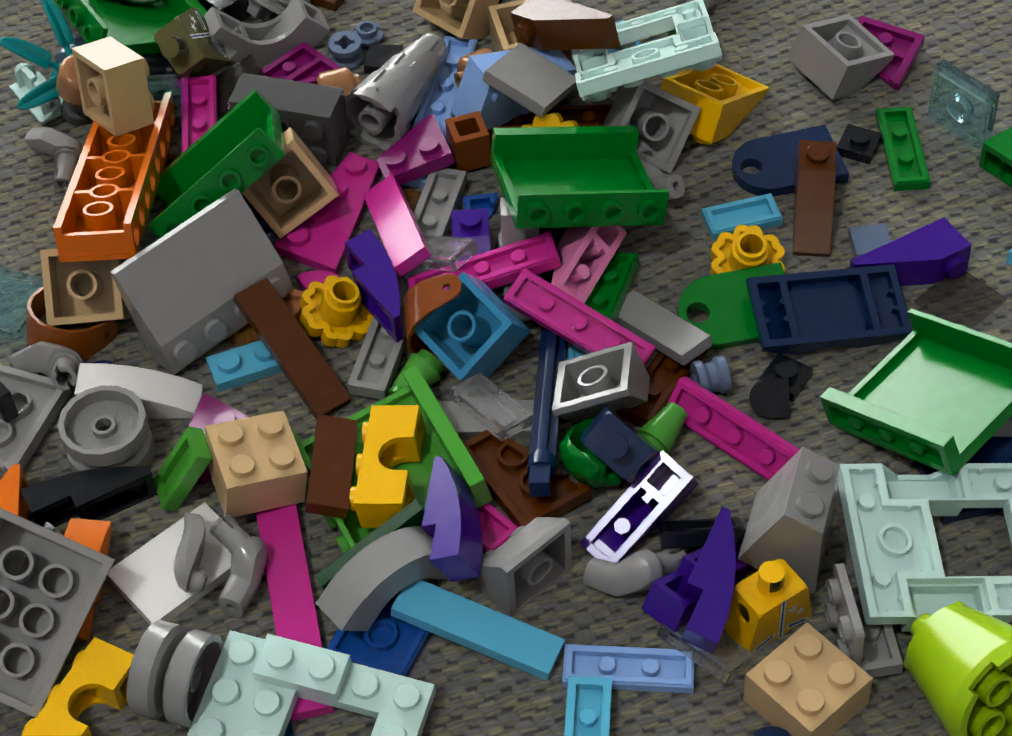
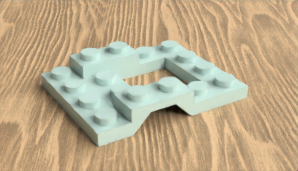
[572,0,723,102]
[838,463,1012,632]
[187,630,436,736]

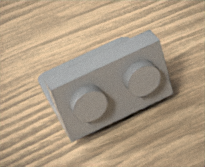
[824,563,904,678]

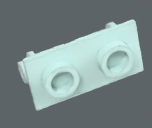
[9,63,63,125]

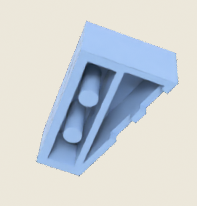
[451,47,576,130]

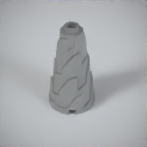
[345,33,447,150]

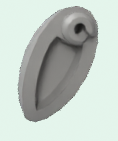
[173,512,208,593]

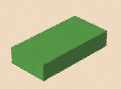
[154,426,212,511]

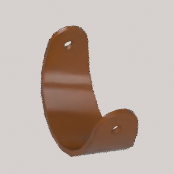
[403,274,463,358]
[27,287,119,361]

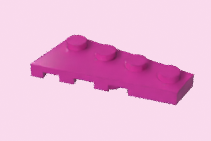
[274,152,381,274]

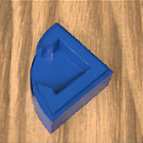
[462,192,498,220]

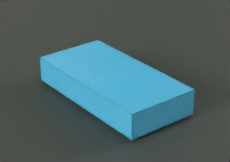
[701,193,783,241]

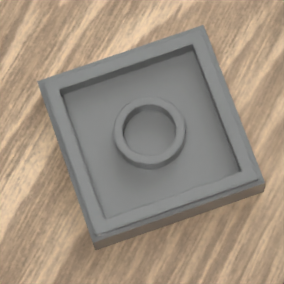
[482,43,576,117]

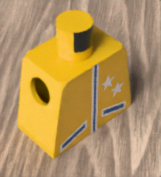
[724,559,813,657]

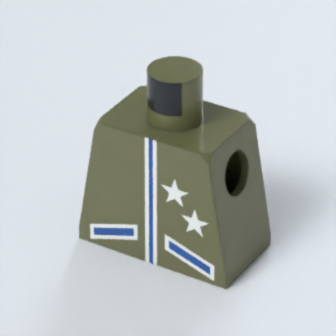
[153,7,231,78]

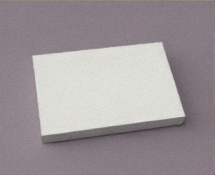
[107,502,232,625]

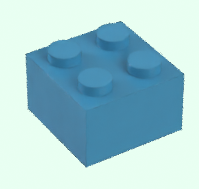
[414,272,531,387]

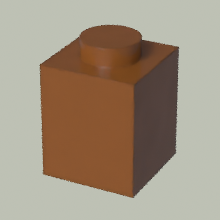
[445,111,492,171]

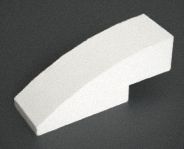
[75,363,203,419]

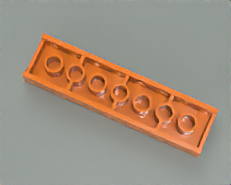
[53,92,176,263]

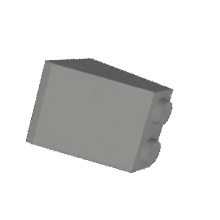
[738,447,840,594]

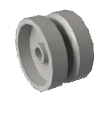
[57,385,156,472]
[127,620,224,728]

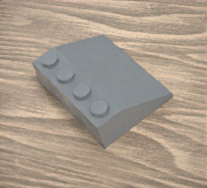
[110,188,294,375]
[0,508,115,718]

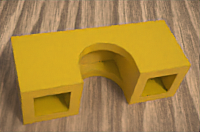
[349,405,426,528]
[21,637,134,736]

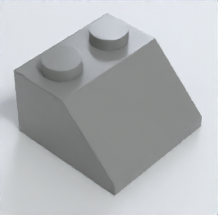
[788,14,895,100]
[603,82,701,174]
[552,341,650,422]
[476,517,572,617]

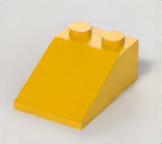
[660,64,770,145]

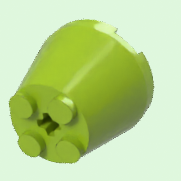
[904,601,1012,736]

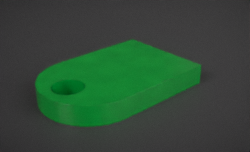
[677,262,784,349]

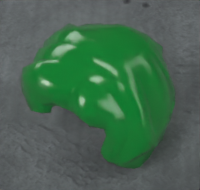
[559,418,623,489]

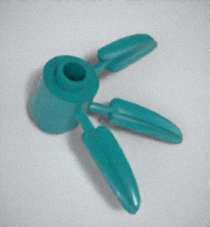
[0,0,74,110]

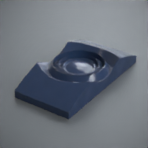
[746,264,912,355]

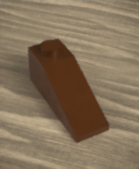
[510,0,620,50]
[792,140,836,257]

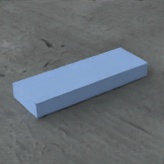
[562,644,695,693]

